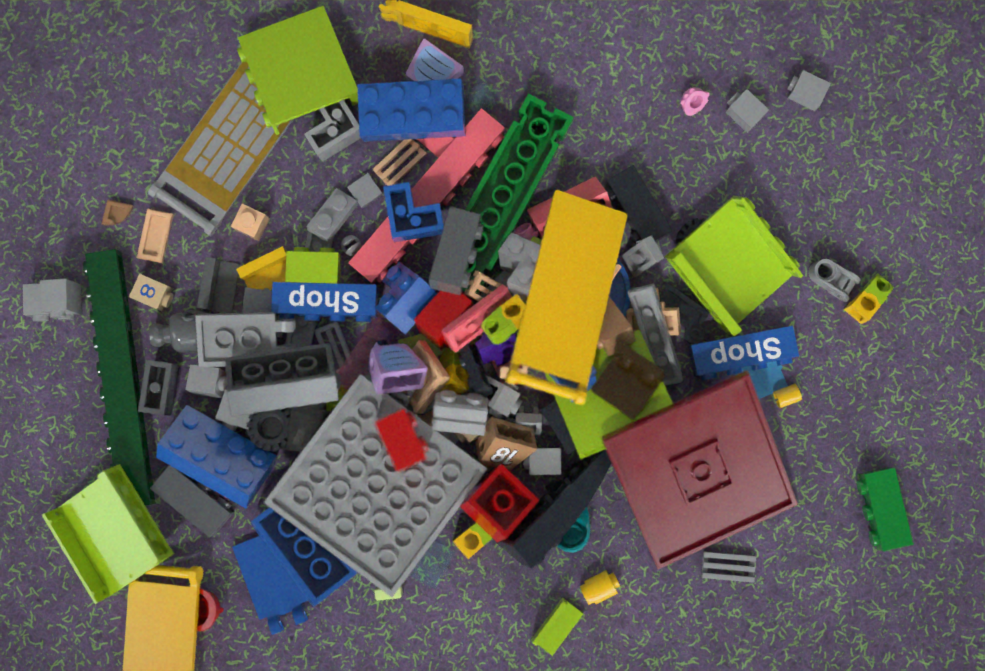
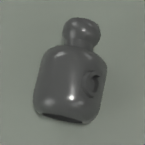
[149,310,210,354]

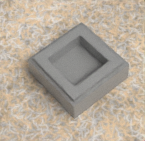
[347,173,383,209]

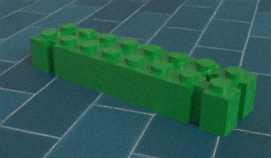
[430,93,574,301]

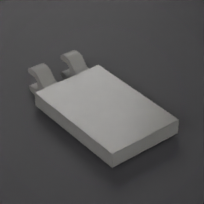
[196,312,296,367]

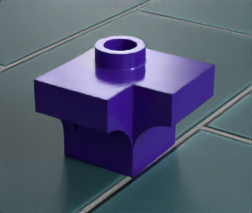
[475,331,516,367]

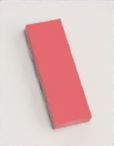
[441,284,512,352]

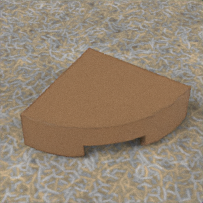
[102,199,134,226]

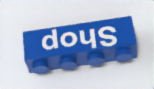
[271,282,379,322]
[688,326,799,380]

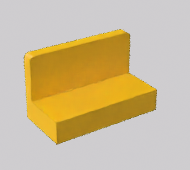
[236,246,287,291]

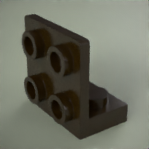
[591,341,665,420]

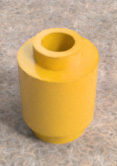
[580,570,620,605]

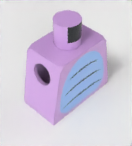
[405,39,464,81]
[368,340,427,394]

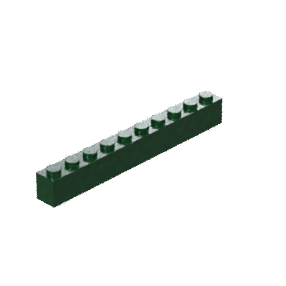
[83,249,156,506]

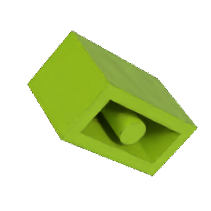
[285,247,341,284]

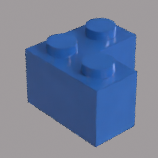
[383,182,444,243]
[375,262,438,334]

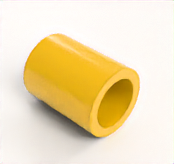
[773,384,802,408]

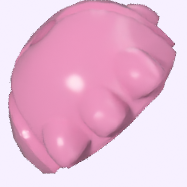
[680,87,710,116]

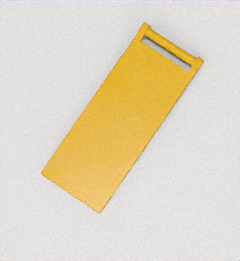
[506,190,627,405]
[123,565,203,671]

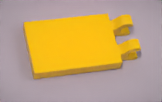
[379,0,473,48]

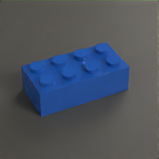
[357,79,466,142]
[156,405,276,509]
[251,507,357,607]

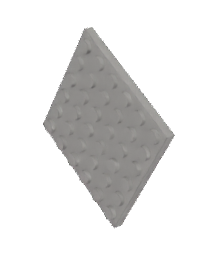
[264,374,487,597]

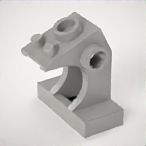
[461,356,523,419]

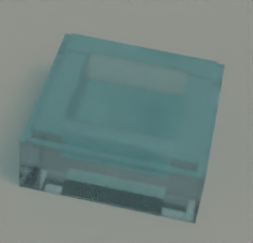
[464,82,497,116]

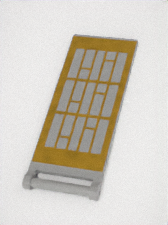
[148,61,293,236]

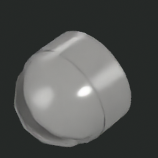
[341,235,362,256]

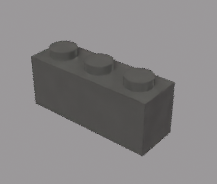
[429,207,484,295]
[150,465,234,538]

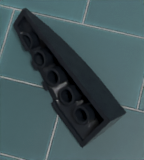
[492,449,612,569]

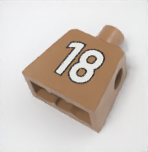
[476,417,537,472]

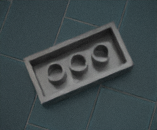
[225,343,338,416]

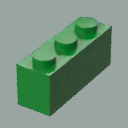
[856,467,914,551]

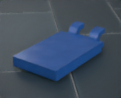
[232,536,308,635]

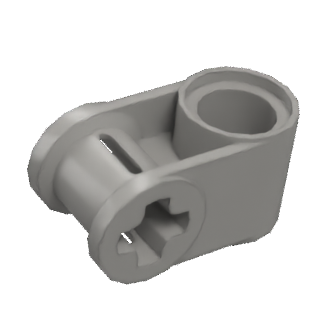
[808,259,861,302]

